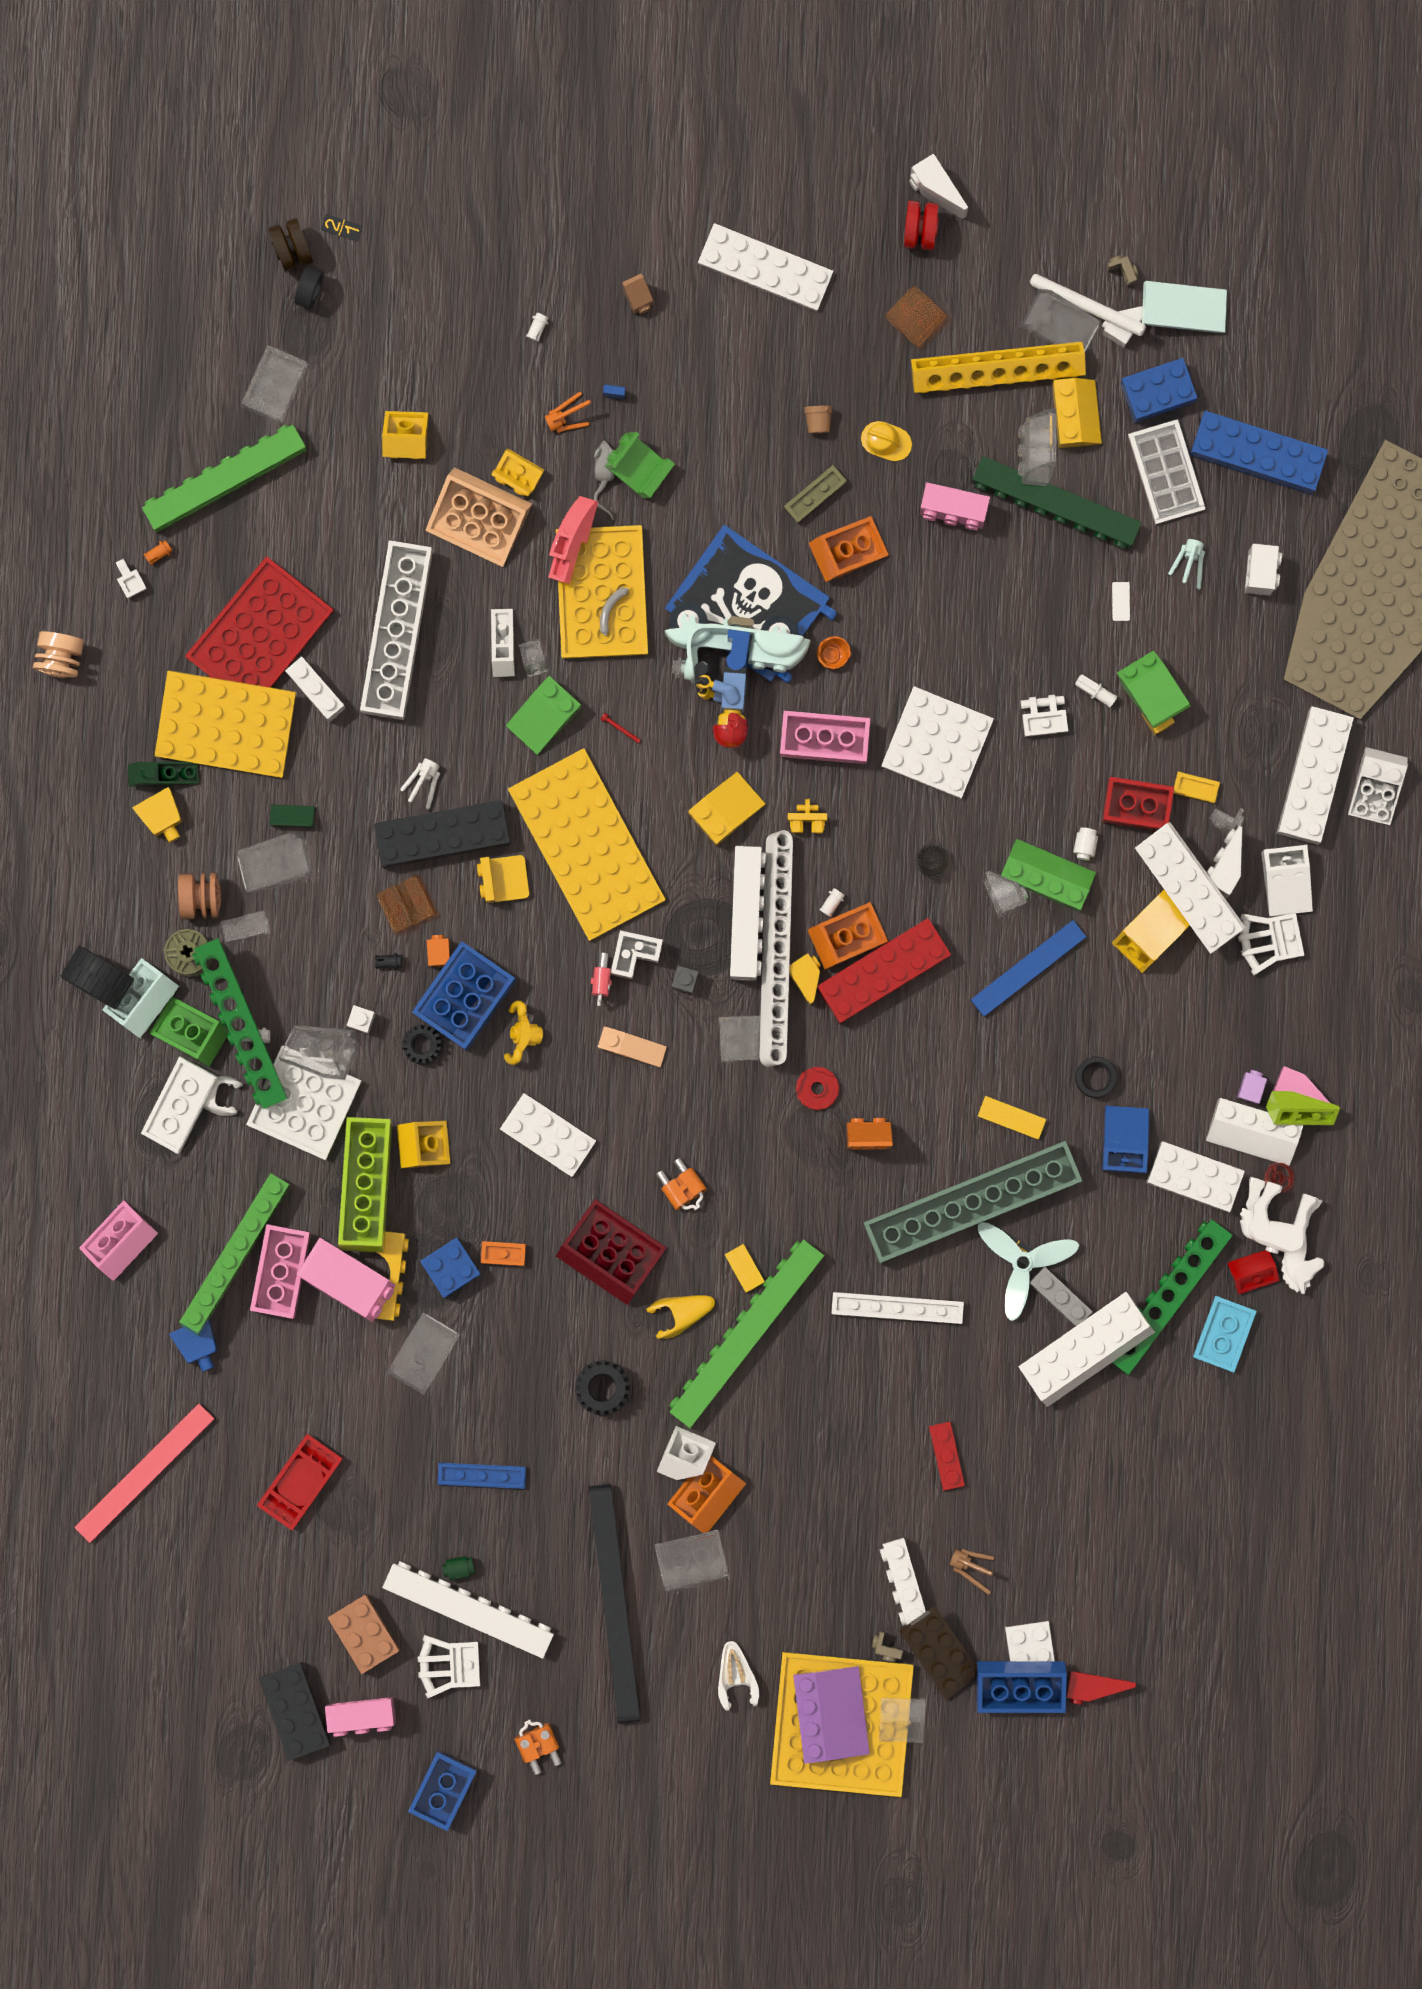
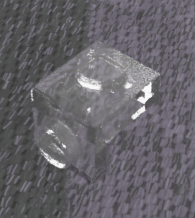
[1210,808,1245,830]

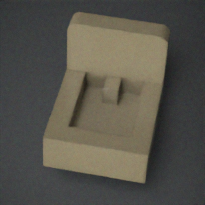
[1106,255,1139,287]
[872,1631,903,1662]

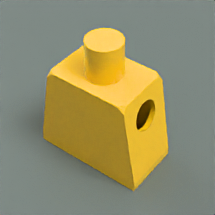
[132,787,182,843]

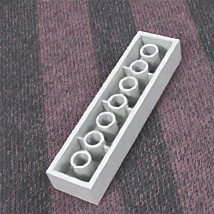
[360,541,433,720]

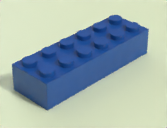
[1189,411,1328,495]

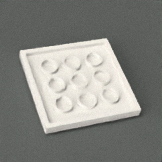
[881,687,994,799]
[246,1046,362,1160]

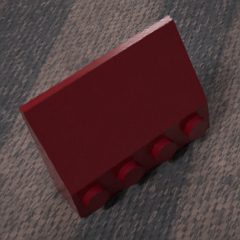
[556,1199,666,1305]

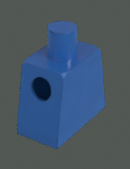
[169,1319,218,1372]

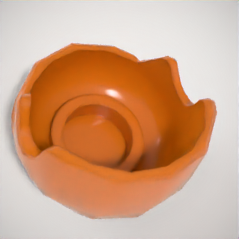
[816,636,851,670]

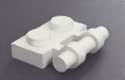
[1021,695,1068,737]

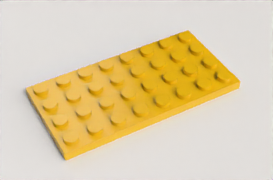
[508,748,666,941]

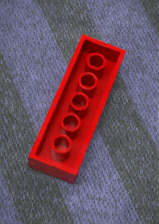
[817,918,951,1025]

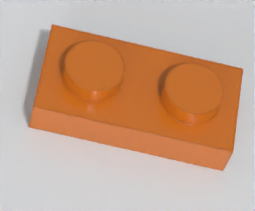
[481,1241,526,1266]

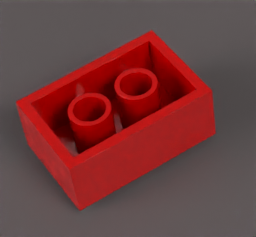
[1102,777,1174,831]

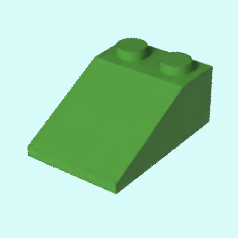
[1117,650,1190,728]
[506,676,581,755]
[149,997,230,1067]

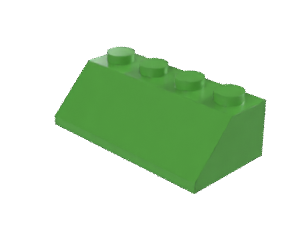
[999,839,1096,912]

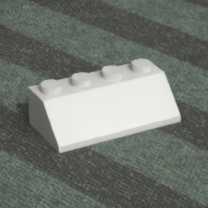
[1206,1098,1303,1166]

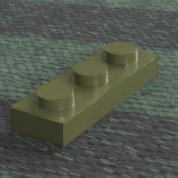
[784,465,847,524]

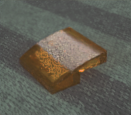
[884,285,947,347]
[376,875,437,933]

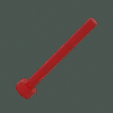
[600,713,641,744]

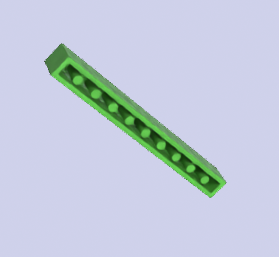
[669,1239,824,1428]

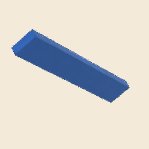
[971,920,1086,1017]

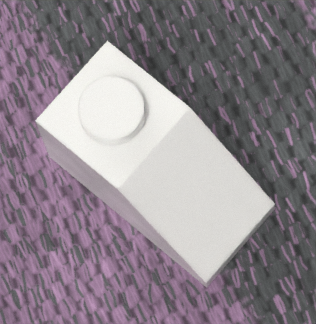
[1102,306,1143,348]

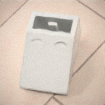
[1348,747,1408,825]
[1206,826,1242,899]
[1261,845,1313,917]

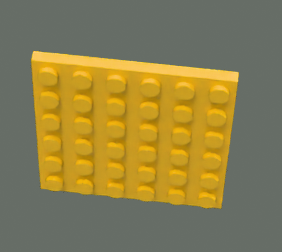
[770,1652,914,1797]

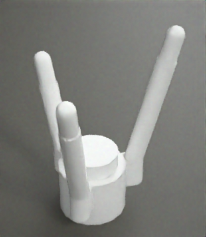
[401,759,440,810]

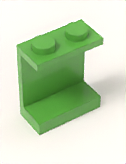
[605,432,675,498]

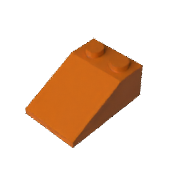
[809,516,889,582]
[807,902,888,969]
[847,1118,893,1150]

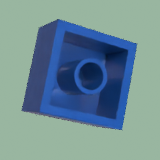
[420,1237,481,1298]

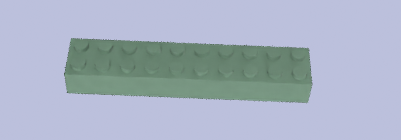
[863,1141,1082,1264]

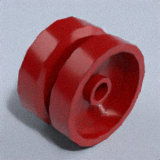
[903,200,939,251]

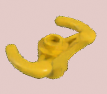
[504,1001,543,1065]

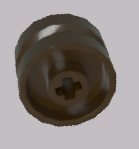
[268,218,313,273]

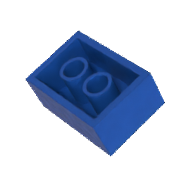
[1120,358,1197,423]
[408,1751,477,1831]

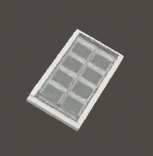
[1128,419,1205,524]

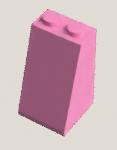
[297,1238,396,1322]

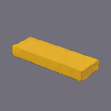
[977,1096,1046,1140]

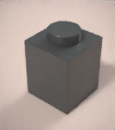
[671,966,698,994]

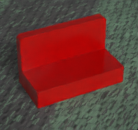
[1228,1250,1279,1295]

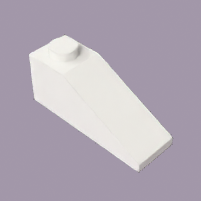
[491,609,515,677]

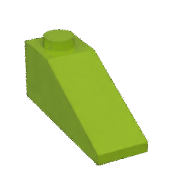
[1266,1091,1340,1125]

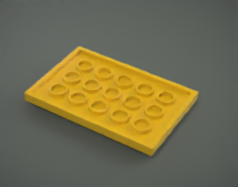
[556,525,648,659]
[155,670,296,778]

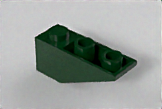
[128,762,199,787]

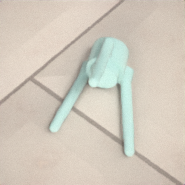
[1168,539,1205,590]

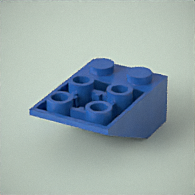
[1101,1106,1149,1174]

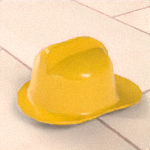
[861,421,912,461]

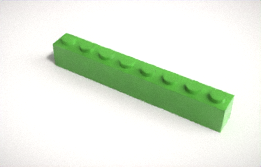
[142,425,307,533]
[179,1173,290,1336]

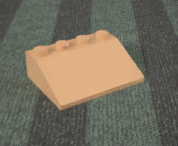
[425,467,532,567]

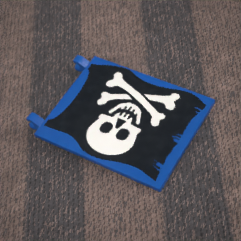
[665,525,837,683]

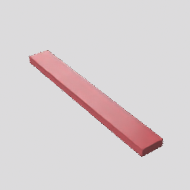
[74,1403,215,1543]

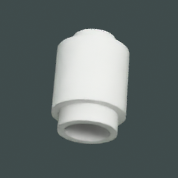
[1073,828,1098,861]

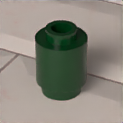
[442,1556,475,1581]

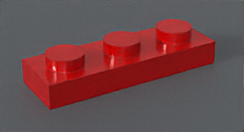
[929,1422,965,1491]

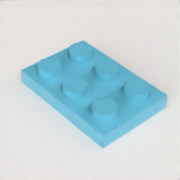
[1193,1296,1257,1373]

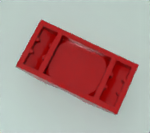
[256,1434,343,1531]

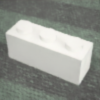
[285,657,346,722]

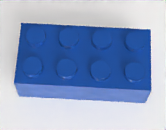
[976,1661,1067,1713]

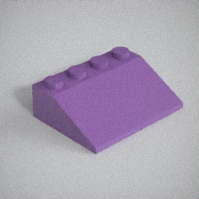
[793,1666,869,1764]

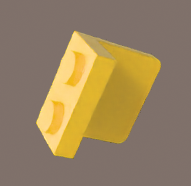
[477,855,529,903]

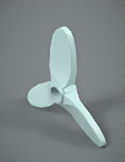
[978,1222,1079,1321]

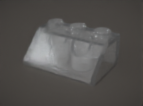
[1018,408,1056,486]
[982,871,1028,919]
[654,1530,729,1593]

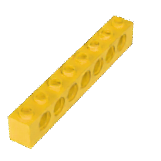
[911,342,1086,393]

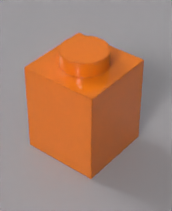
[427,935,450,967]

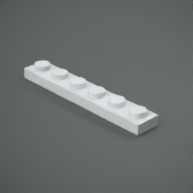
[831,1292,964,1324]

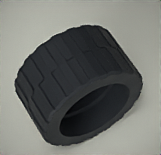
[60,946,134,1010]

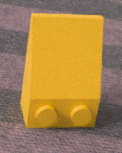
[688,772,765,846]

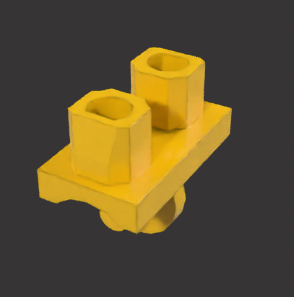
[788,799,827,834]

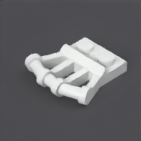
[1238,913,1304,975]
[417,1635,480,1699]

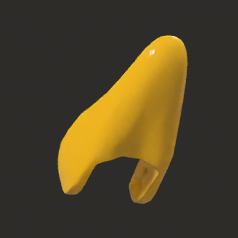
[646,1295,715,1339]

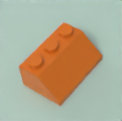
[667,1456,746,1535]

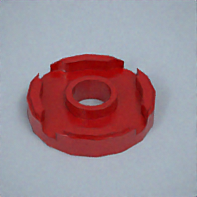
[796,1067,839,1110]

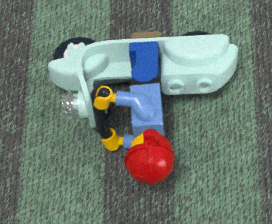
[665,602,810,748]

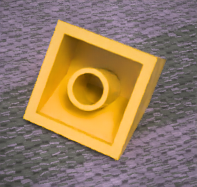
[382,411,428,459]
[397,1121,450,1168]

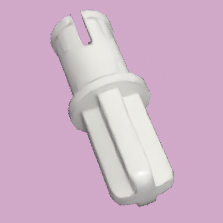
[1075,675,1117,708]

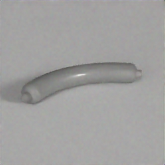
[600,587,629,636]

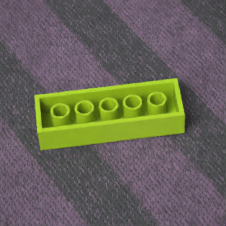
[338,1117,392,1252]

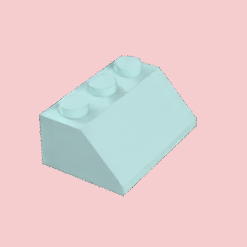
[102,958,179,1038]

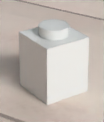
[347,1005,376,1034]

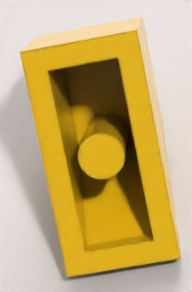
[789,953,821,1005]

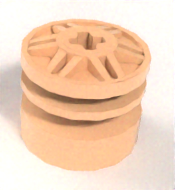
[33,631,84,678]

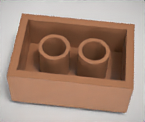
[328,1594,400,1674]

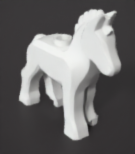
[1240,1177,1324,1294]

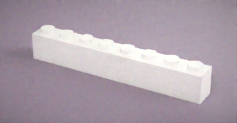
[382,1561,554,1658]

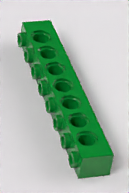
[192,937,287,1109]
[1112,1219,1233,1375]

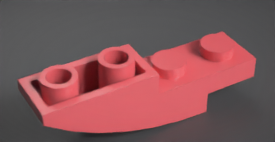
[548,496,598,584]

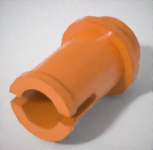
[144,540,173,565]

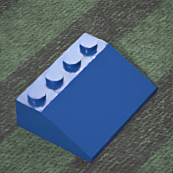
[412,941,517,1051]

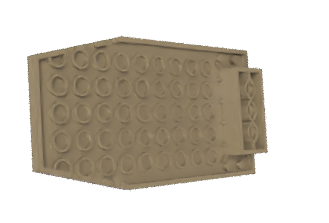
[1283,440,1422,720]

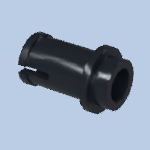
[375,953,402,970]

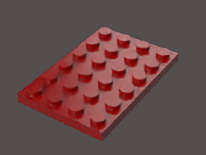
[185,556,334,688]

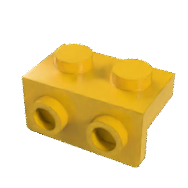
[491,449,545,496]

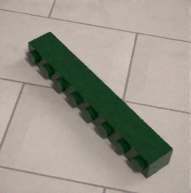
[971,456,1142,550]

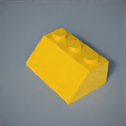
[1052,378,1102,448]

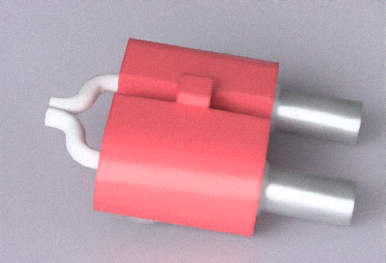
[591,953,612,1006]

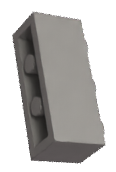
[1029,1267,1092,1327]

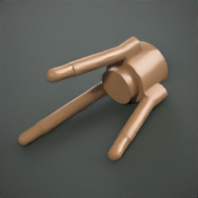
[949,1548,994,1595]

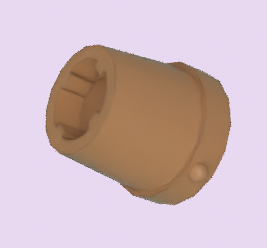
[804,406,832,433]

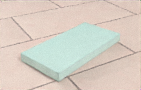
[1142,281,1227,333]

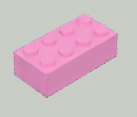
[780,711,870,764]
[250,1225,311,1319]

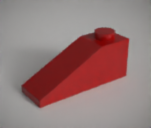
[1066,1671,1136,1705]

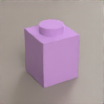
[1237,1070,1267,1105]

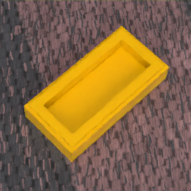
[1173,772,1220,804]
[725,1244,765,1292]

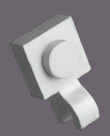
[116,559,147,599]

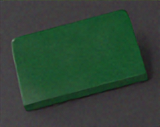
[269,804,315,828]

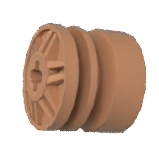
[178,873,221,920]

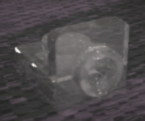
[518,639,548,677]

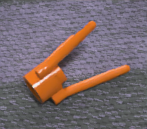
[545,392,591,433]

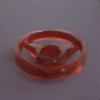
[1265,1163,1294,1193]

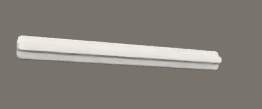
[1030,274,1146,336]

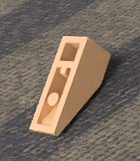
[598,1026,667,1068]

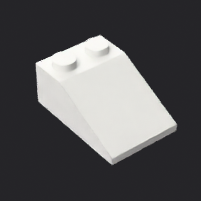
[909,154,968,219]

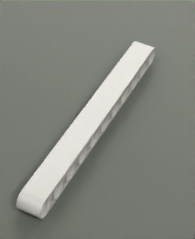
[759,830,793,1067]

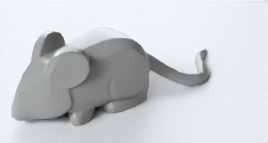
[594,440,615,520]

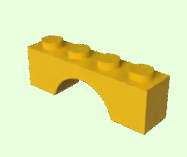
[376,1231,409,1321]

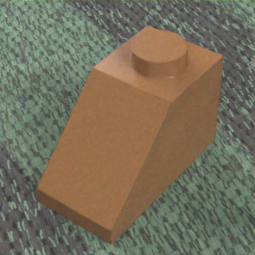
[622,273,653,314]

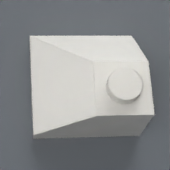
[657,1426,716,1480]

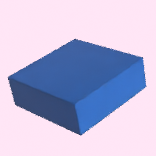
[603,384,626,399]

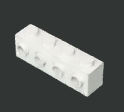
[880,1538,926,1626]

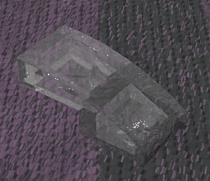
[220,911,269,943]

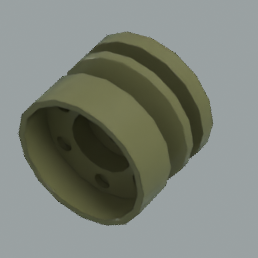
[164,929,212,977]

